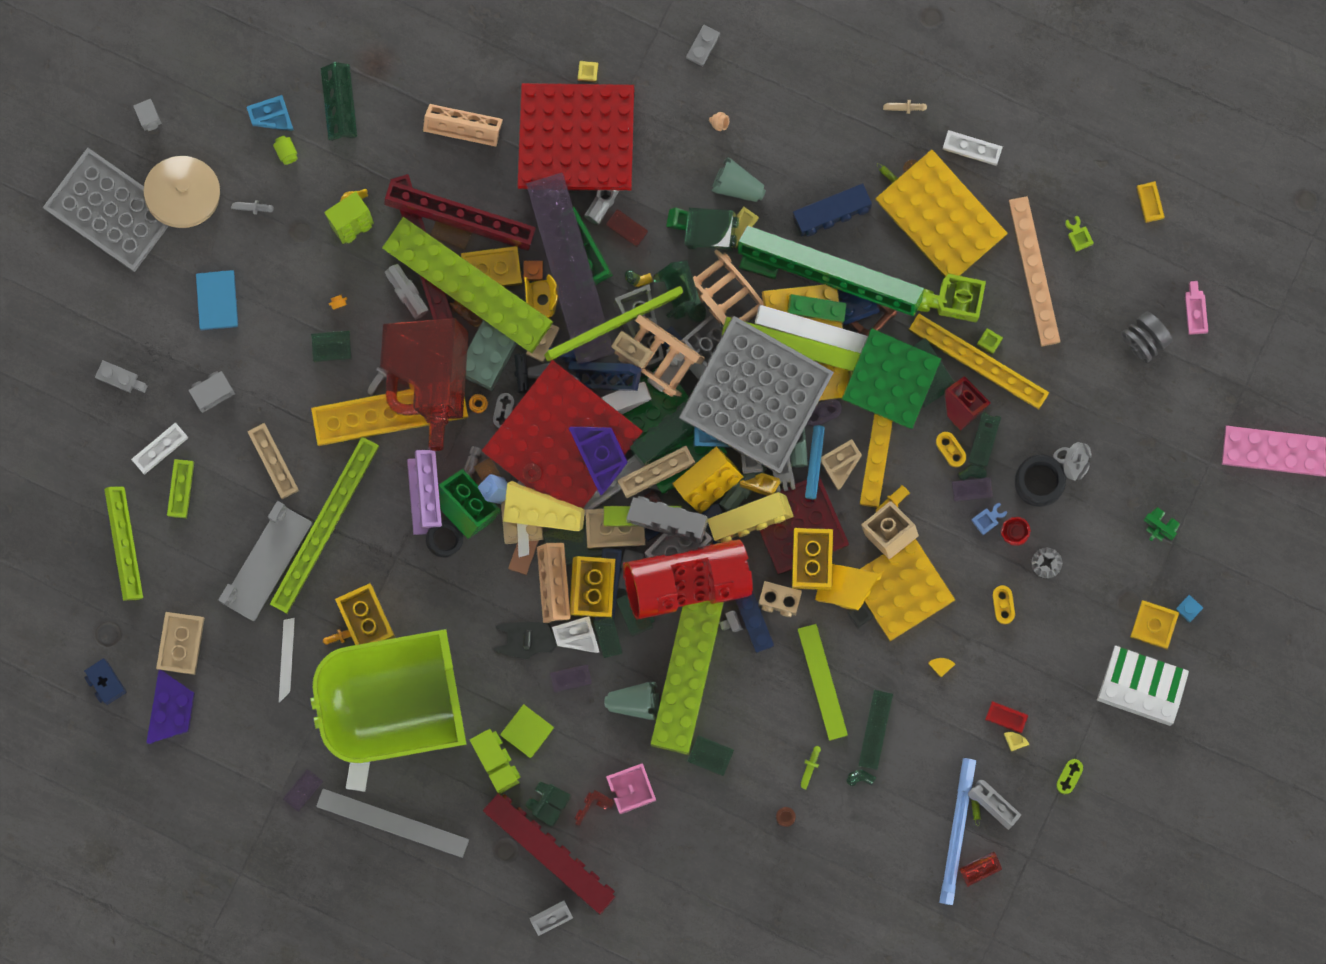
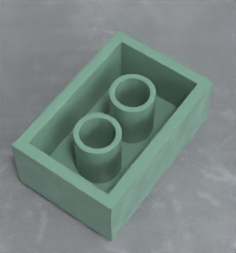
[457,320,517,392]

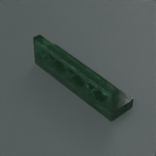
[321,62,357,141]

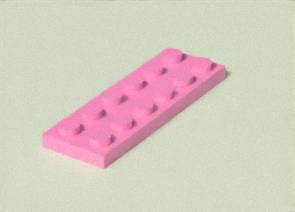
[1222,426,1326,477]

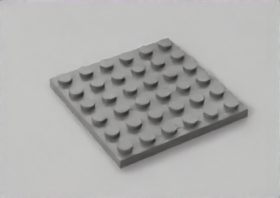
[679,316,834,474]

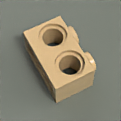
[759,581,802,617]

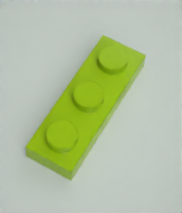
[167,459,194,519]

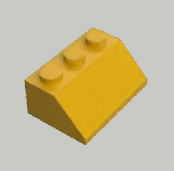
[570,556,615,617]

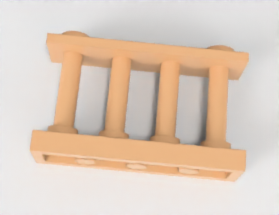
[614,315,705,397]

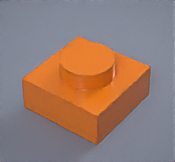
[524,261,543,281]

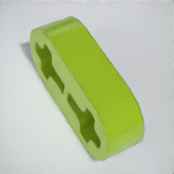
[1056,759,1083,795]

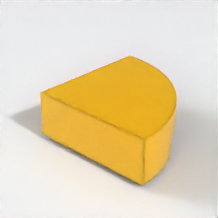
[928,658,955,677]

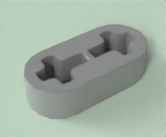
[493,393,514,429]

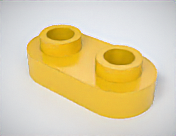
[936,432,966,468]
[992,585,1015,624]

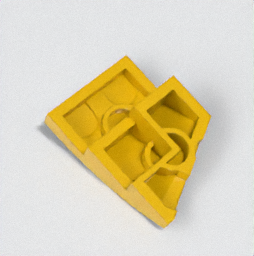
[815,564,882,610]

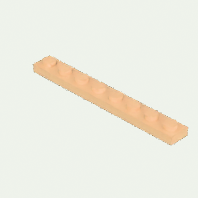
[1009,196,1060,347]

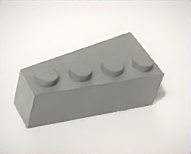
[613,284,664,370]

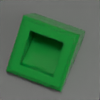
[666,208,692,231]

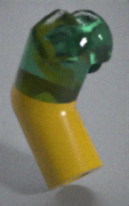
[625,269,653,287]

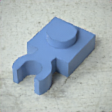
[971,503,1007,535]

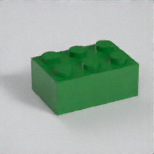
[438,469,501,539]

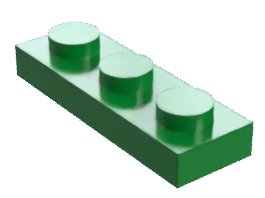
[787,294,846,323]

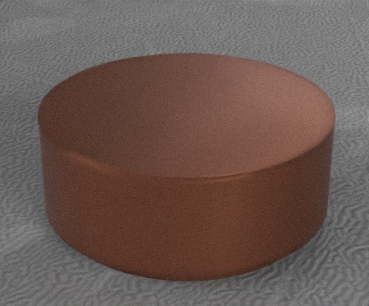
[776,807,796,827]

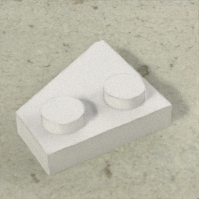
[552,616,599,653]

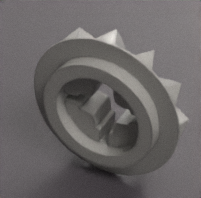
[1031,547,1063,578]

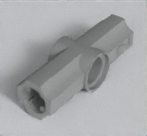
[584,190,620,225]
[385,264,429,320]

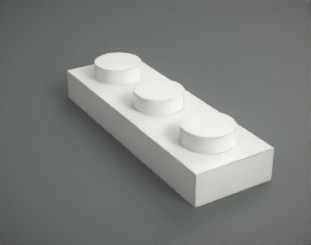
[942,130,1003,166]
[131,422,188,475]

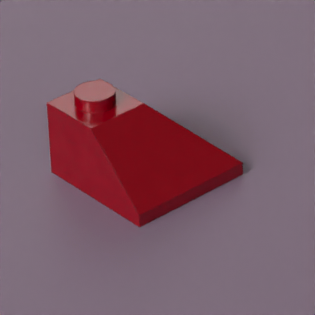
[945,376,991,430]

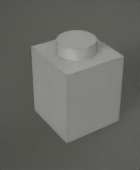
[134,98,162,131]

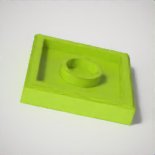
[500,704,554,759]

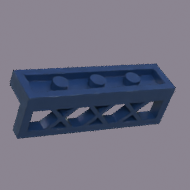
[568,362,642,391]

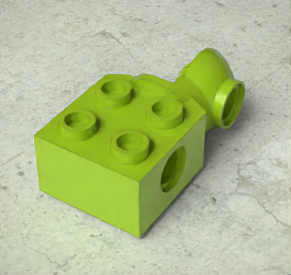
[918,274,986,323]

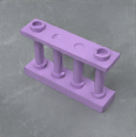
[407,450,442,535]

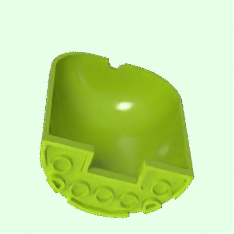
[310,629,467,763]

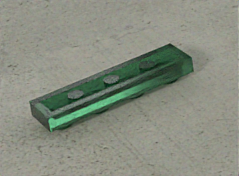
[858,690,893,770]

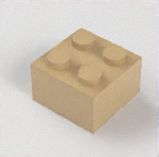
[861,501,919,560]

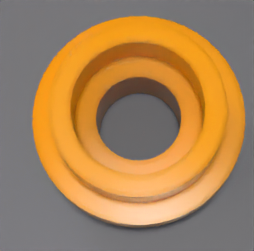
[328,295,347,310]
[469,394,488,413]

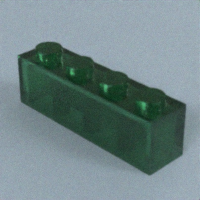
[630,402,694,467]

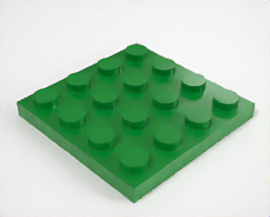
[841,328,941,429]

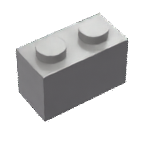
[189,371,235,413]

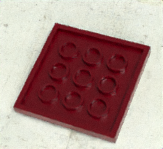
[759,476,849,575]

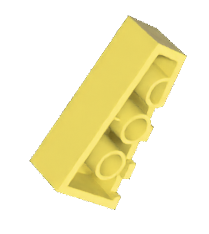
[503,481,585,531]
[708,492,794,543]

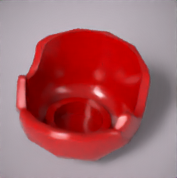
[1001,517,1031,546]

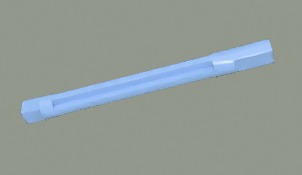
[939,758,976,905]

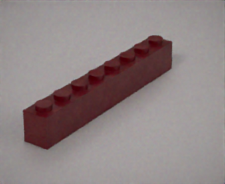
[384,181,536,251]
[483,794,616,915]

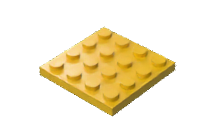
[860,539,955,641]

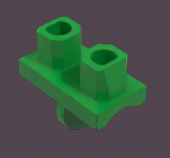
[1143,507,1180,541]

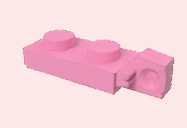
[1185,281,1208,335]

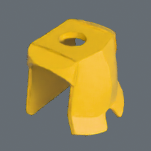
[524,274,559,318]

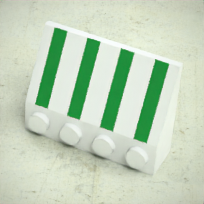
[1097,646,1189,726]

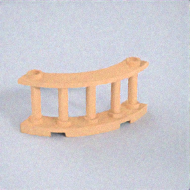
[681,249,764,325]

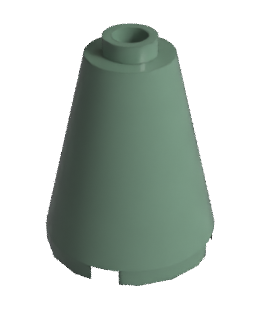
[711,157,766,202]
[604,681,659,720]

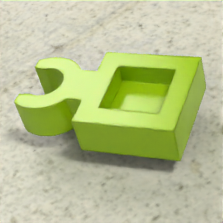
[1065,216,1094,252]

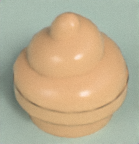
[709,112,729,131]

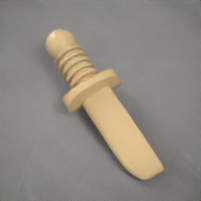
[883,100,927,114]

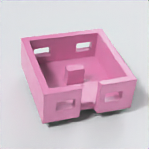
[606,763,656,814]

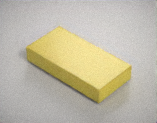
[721,207,759,248]

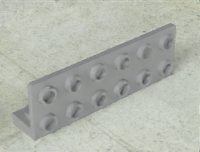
[219,501,312,621]

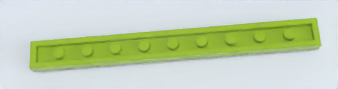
[270,437,379,614]

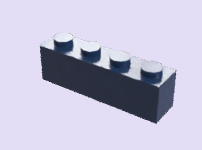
[793,183,872,237]

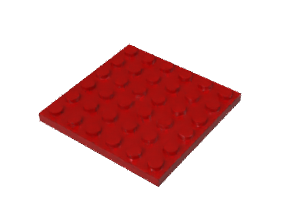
[518,83,634,191]
[482,360,644,509]

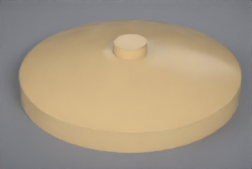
[144,156,220,228]

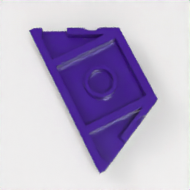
[569,427,628,495]
[146,670,195,744]

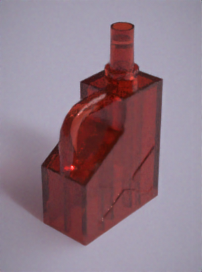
[380,318,468,451]

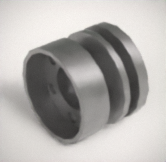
[1121,311,1173,363]

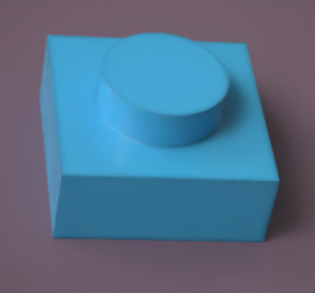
[1175,595,1203,623]

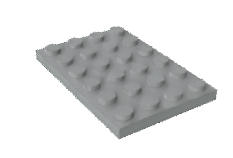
[43,148,169,272]

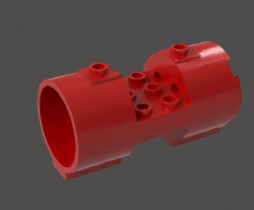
[623,539,753,620]

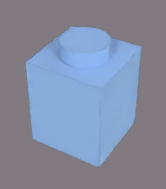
[478,474,507,504]

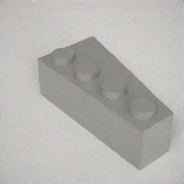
[626,496,708,544]

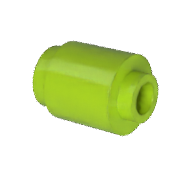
[273,136,298,165]

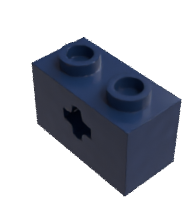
[84,658,127,705]

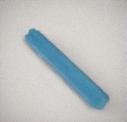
[805,425,825,500]

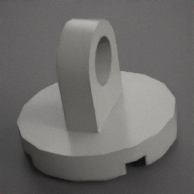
[1053,442,1092,480]

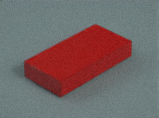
[985,701,1028,734]

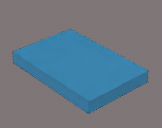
[196,270,238,330]

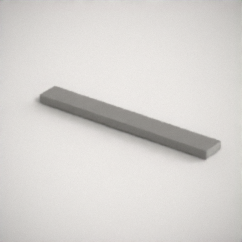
[316,789,469,858]

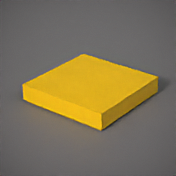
[1130,600,1179,649]

